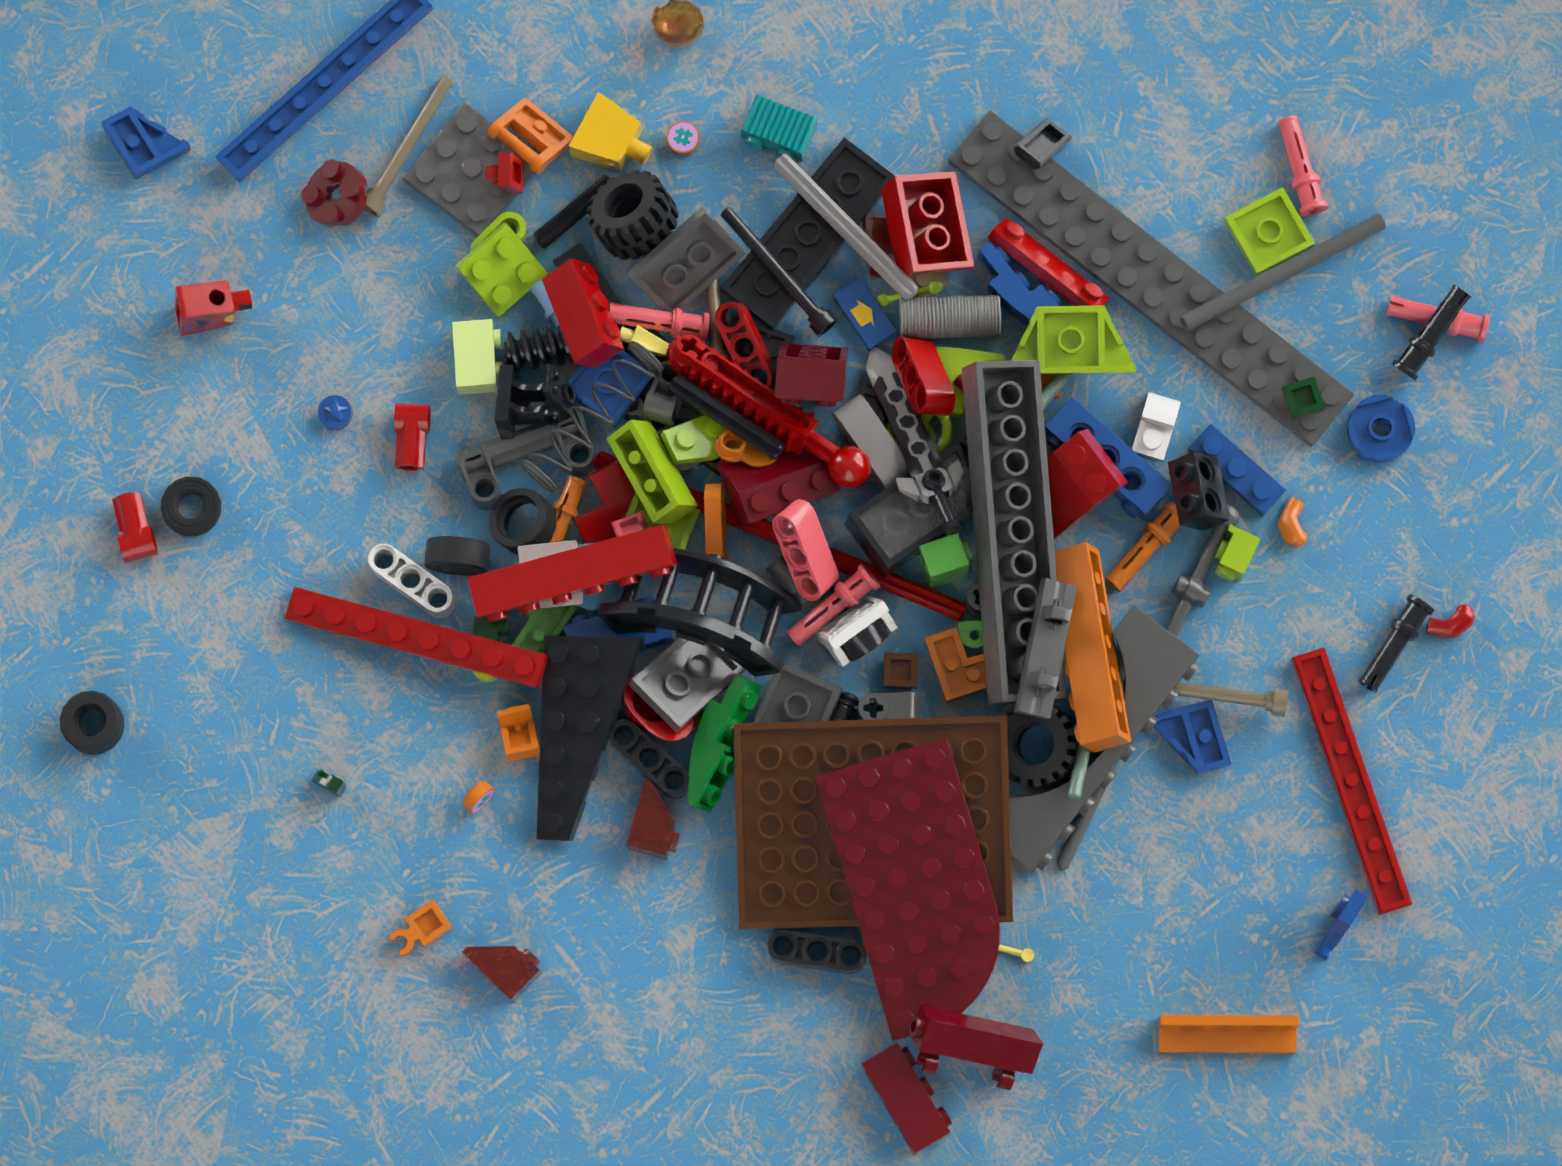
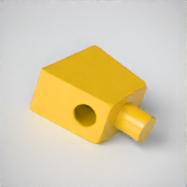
[568,92,653,171]

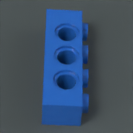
[1045,397,1172,521]

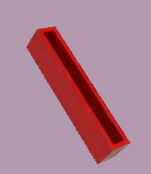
[467,525,678,623]

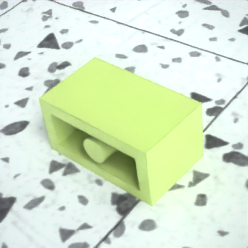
[452,319,503,395]

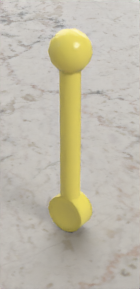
[999,945,1034,962]

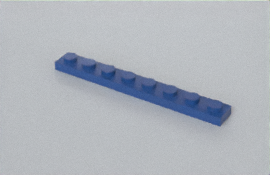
[215,0,433,183]

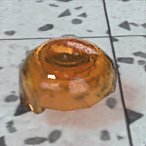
[652,0,704,48]

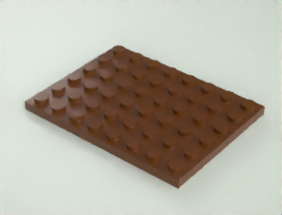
[734,715,1014,929]

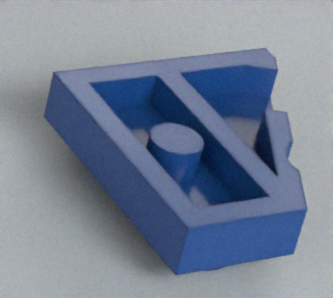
[1314,890,1368,960]

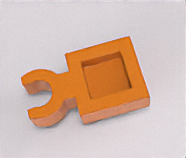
[389,899,453,957]

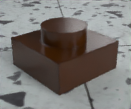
[883,653,918,689]

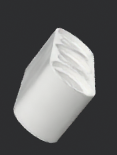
[368,544,455,618]

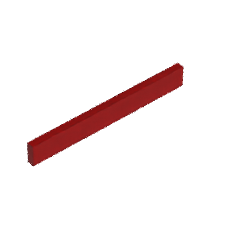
[1291,648,1413,915]

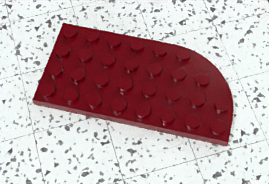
[815,737,1001,1041]

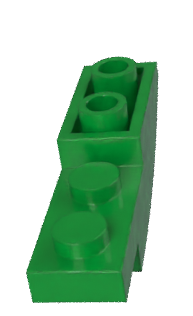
[688,674,763,813]

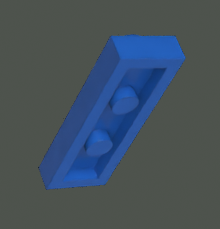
[1187,424,1286,517]

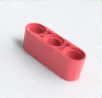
[772,499,839,601]

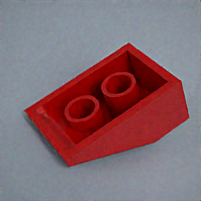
[1047,429,1128,540]

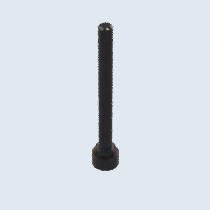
[721,207,838,337]

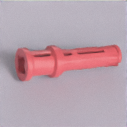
[1277,116,1329,217]
[1386,295,1491,344]
[608,302,710,342]
[786,563,881,647]

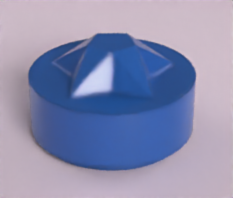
[318,395,353,430]

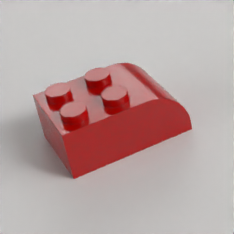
[880,171,974,275]

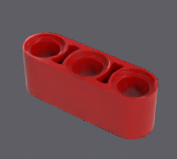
[715,302,776,390]
[891,337,956,417]

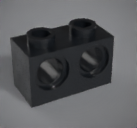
[1168,451,1230,531]

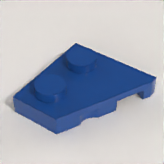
[102,107,191,180]
[1153,700,1232,775]

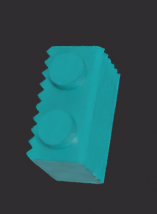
[741,95,817,161]

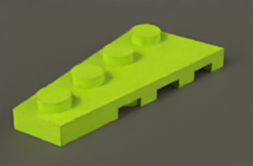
[660,389,775,465]

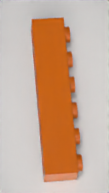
[1055,542,1131,752]

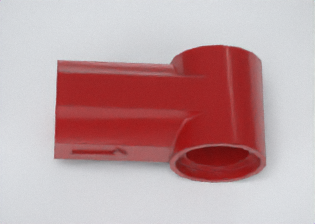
[394,403,431,471]
[112,492,158,563]

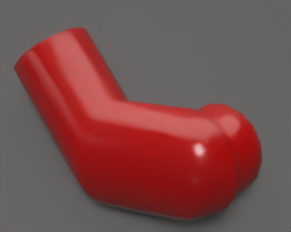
[1426,604,1475,638]

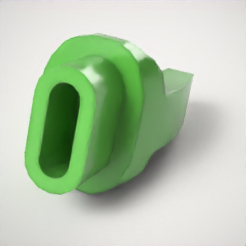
[957,621,983,648]

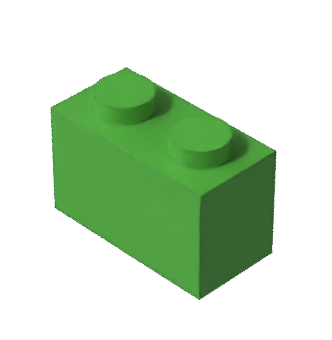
[918,533,973,589]

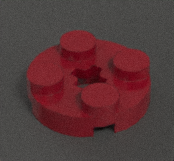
[301,159,367,228]

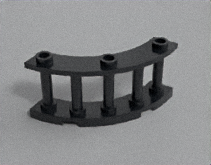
[597,548,802,677]

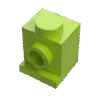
[1214,524,1261,581]

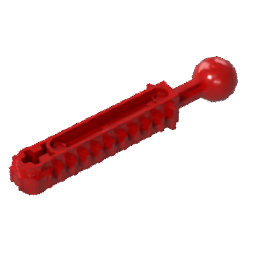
[666,334,871,488]

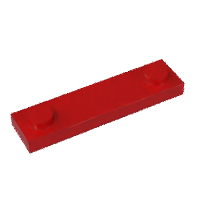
[987,218,1110,306]

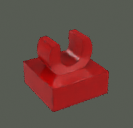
[485,152,524,194]

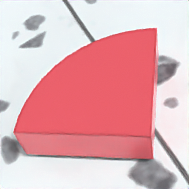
[611,511,647,537]

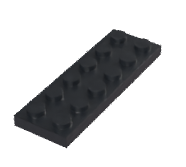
[721,137,895,330]

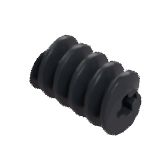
[504,324,574,372]

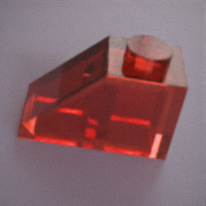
[627,780,681,860]
[462,946,542,1002]

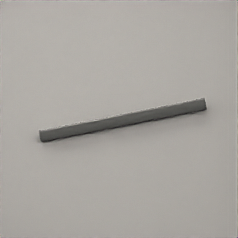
[1180,214,1386,331]

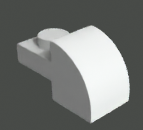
[1132,392,1181,463]

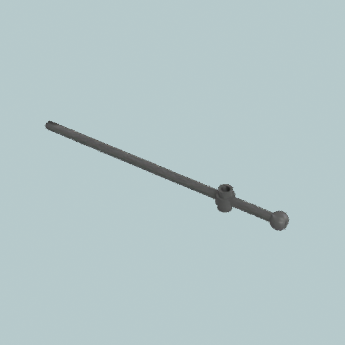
[1057,505,1240,870]

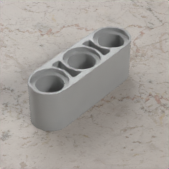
[831,394,910,491]

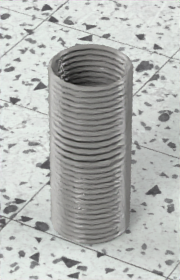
[899,294,1001,339]

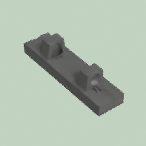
[1014,578,1077,720]

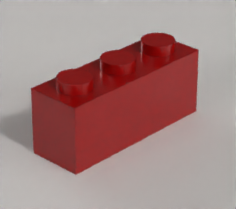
[542,258,624,369]

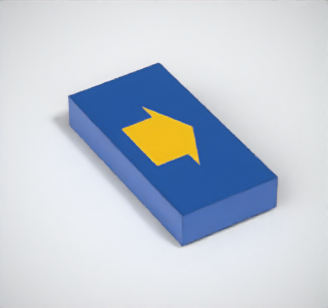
[833,277,897,351]

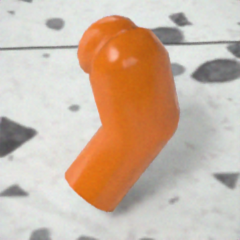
[1277,497,1307,548]

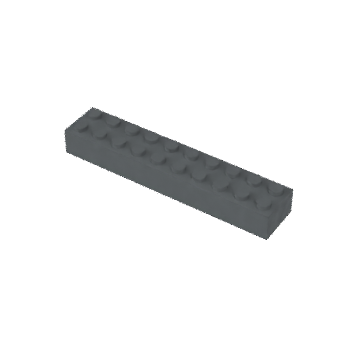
[962,360,1066,705]

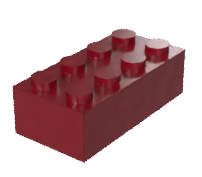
[775,343,848,407]

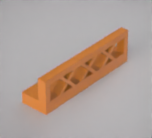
[1157,1015,1299,1054]

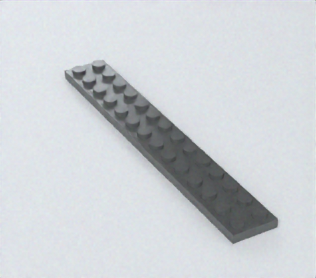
[948,110,1354,447]

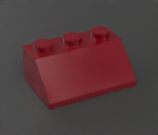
[716,448,840,526]

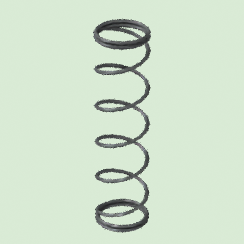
[521,341,663,492]

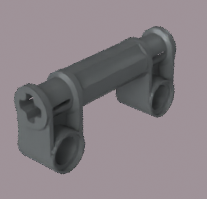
[454,409,595,510]

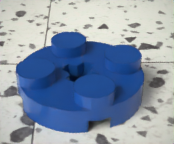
[1347,395,1415,463]

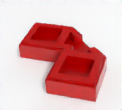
[573,460,634,544]

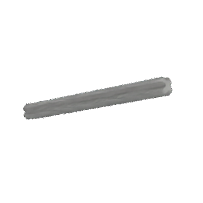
[774,154,918,300]

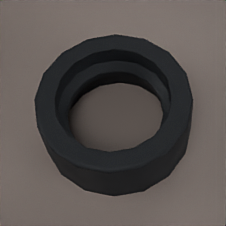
[489,487,556,554]
[424,536,490,576]

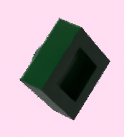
[1281,377,1325,420]

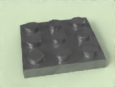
[403,103,535,237]

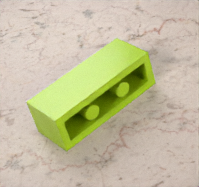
[606,420,698,524]

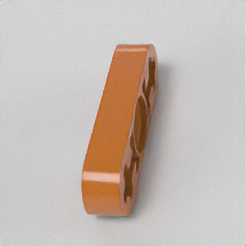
[704,484,728,561]

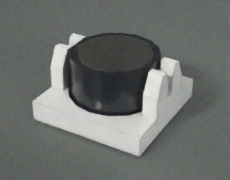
[815,595,898,667]

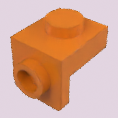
[497,704,540,763]

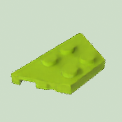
[1011,305,1136,375]

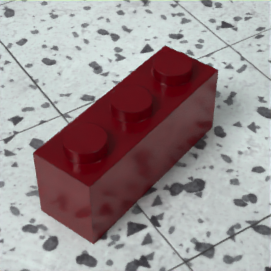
[861,1043,953,1156]

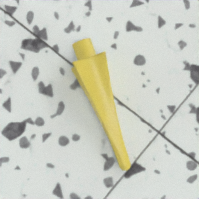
[619,325,669,358]

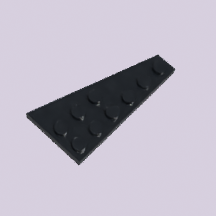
[536,636,645,841]

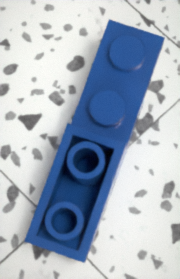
[978,241,1062,327]

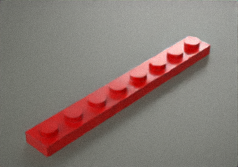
[284,587,548,689]

